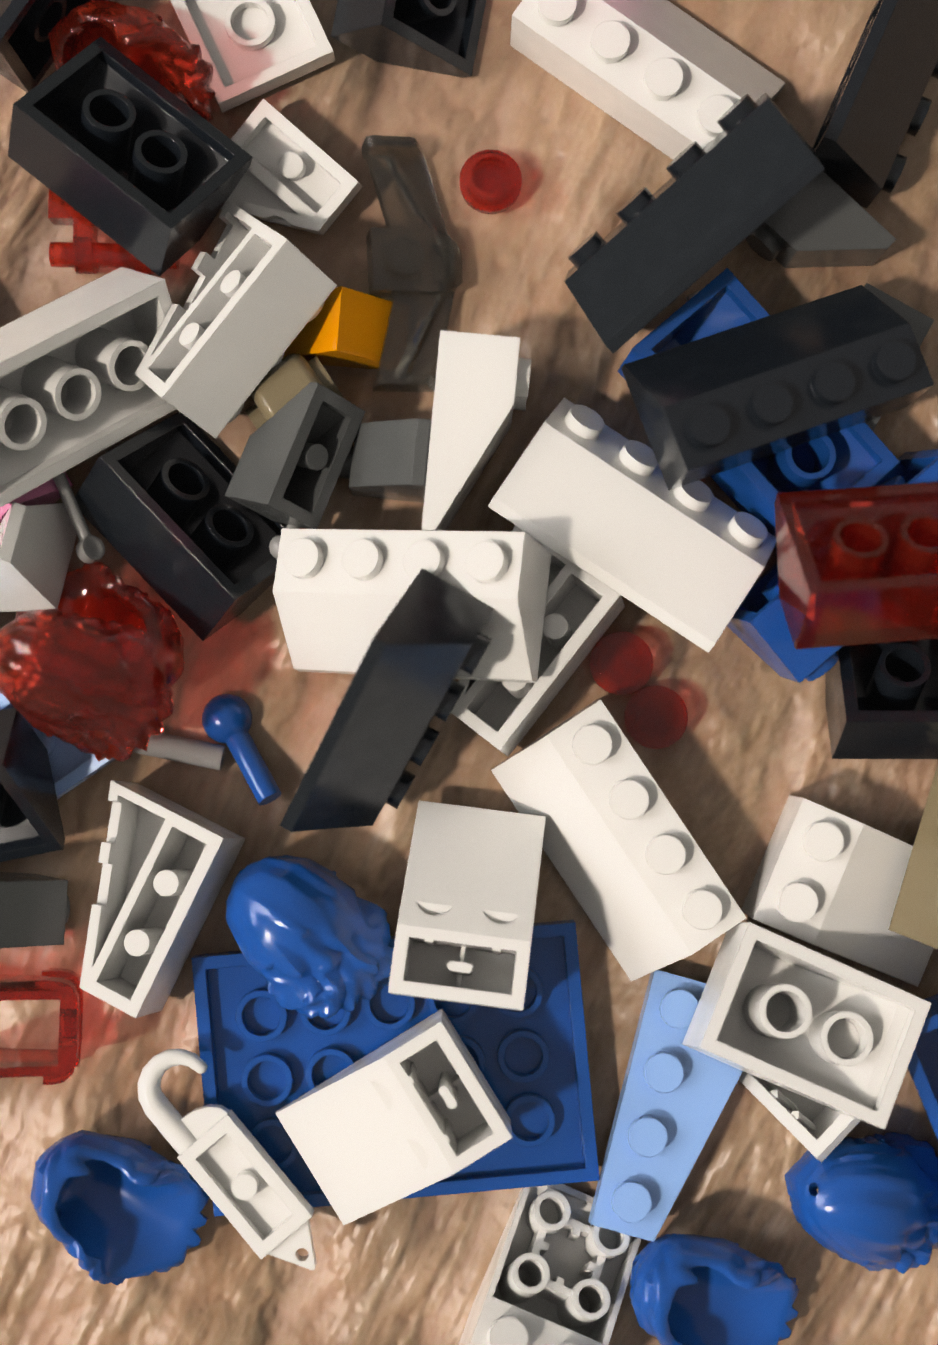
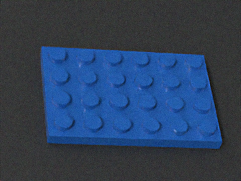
[191,919,600,1216]

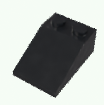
[825,564,938,759]

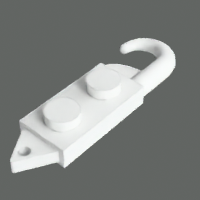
[138,1049,317,1270]

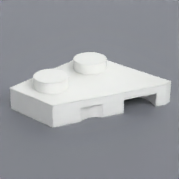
[221,98,363,235]

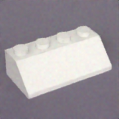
[510,0,785,160]
[0,267,176,508]
[488,398,778,653]
[273,529,551,683]
[491,699,746,981]

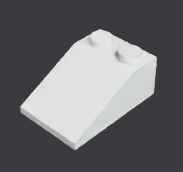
[421,330,531,531]
[741,795,934,987]
[682,922,932,1130]

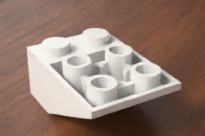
[388,800,546,1011]
[275,1008,513,1225]
[459,1184,641,1345]

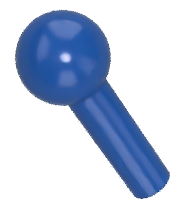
[202,694,282,806]

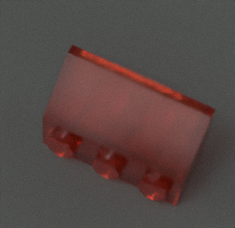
[775,482,938,649]

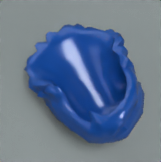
[225,855,394,1019]
[30,1130,209,1285]
[784,1132,938,1274]
[629,1233,799,1345]

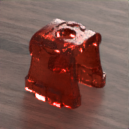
[0,968,84,1085]

